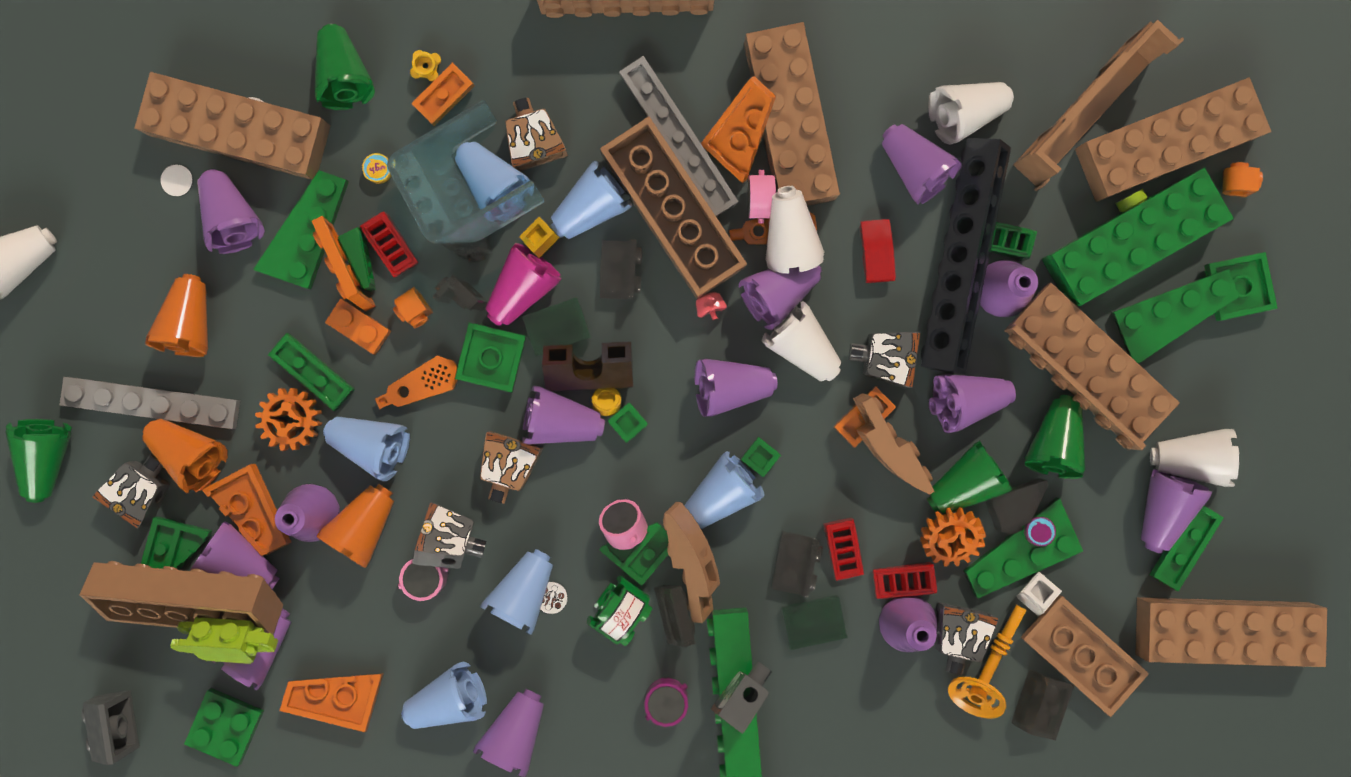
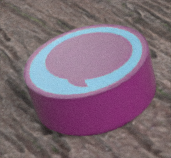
[1024,517,1056,546]

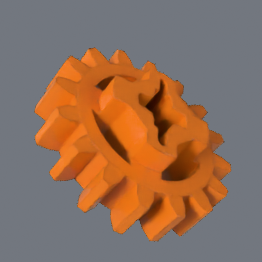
[255,388,322,451]
[920,507,986,567]

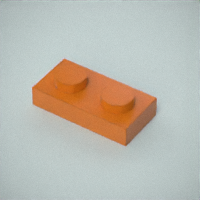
[411,62,475,126]
[325,298,391,355]
[833,386,896,448]

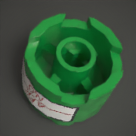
[586,576,653,646]

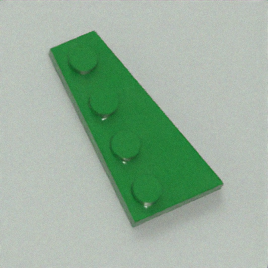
[1112,269,1240,364]
[963,497,1083,598]

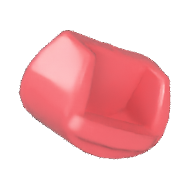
[696,292,727,320]

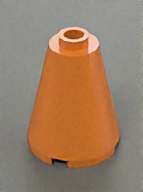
[145,274,208,357]
[142,419,228,493]
[316,484,394,568]

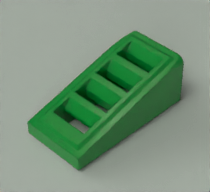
[990,222,1037,261]
[338,227,376,292]

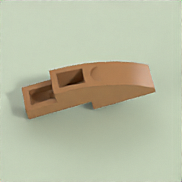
[853,393,935,494]
[663,502,720,623]

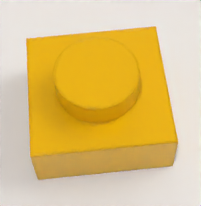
[519,217,560,258]

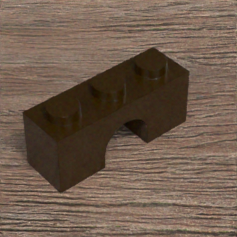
[542,342,633,391]

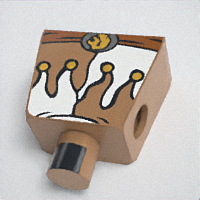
[506,98,568,172]
[480,431,543,504]

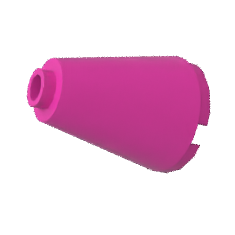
[486,243,562,326]

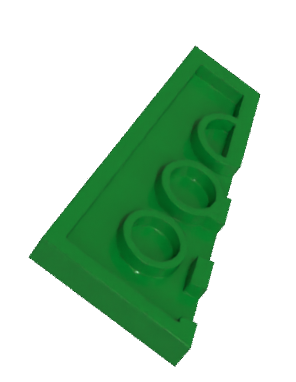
[253,170,349,290]

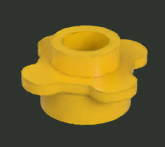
[410,50,441,82]

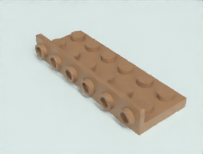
[1004,283,1180,451]

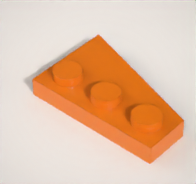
[701,76,776,183]
[312,216,376,311]
[202,464,291,556]
[279,673,384,732]

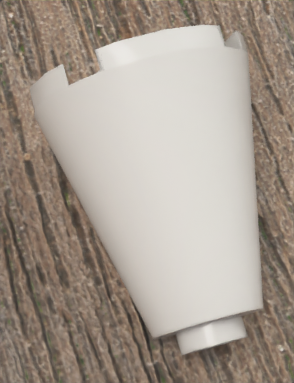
[928,82,1014,145]
[766,186,824,273]
[0,225,57,300]
[762,301,841,381]
[1150,429,1239,487]

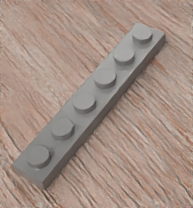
[619,56,739,217]
[59,377,240,429]

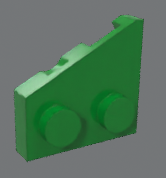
[141,516,212,570]
[599,522,669,586]

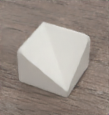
[1016,572,1062,617]

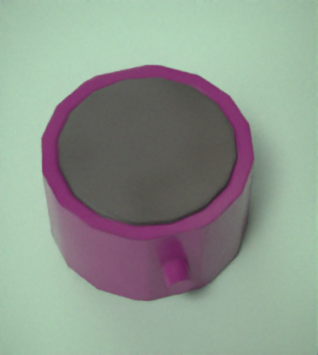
[644,677,688,727]

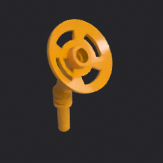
[948,605,1027,719]

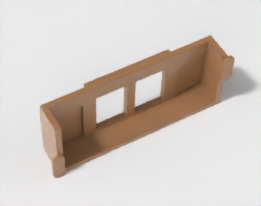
[1013,20,1184,191]

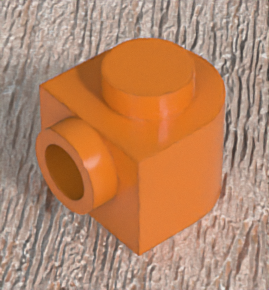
[1222,162,1263,197]
[393,287,433,329]

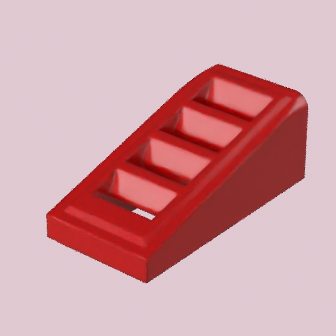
[360,211,419,278]
[823,518,864,581]
[872,562,937,599]

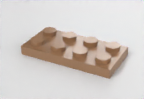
[1020,595,1149,717]

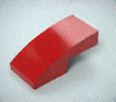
[859,219,896,283]

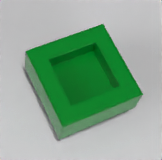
[608,402,648,443]
[740,437,781,478]

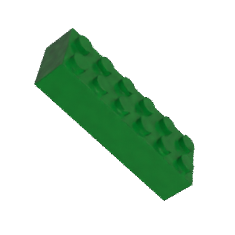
[1041,168,1234,307]

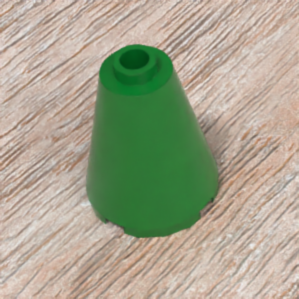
[315,24,375,110]
[1025,395,1085,479]
[5,419,72,503]
[927,440,1013,514]

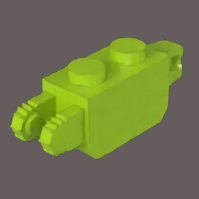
[170,617,278,664]

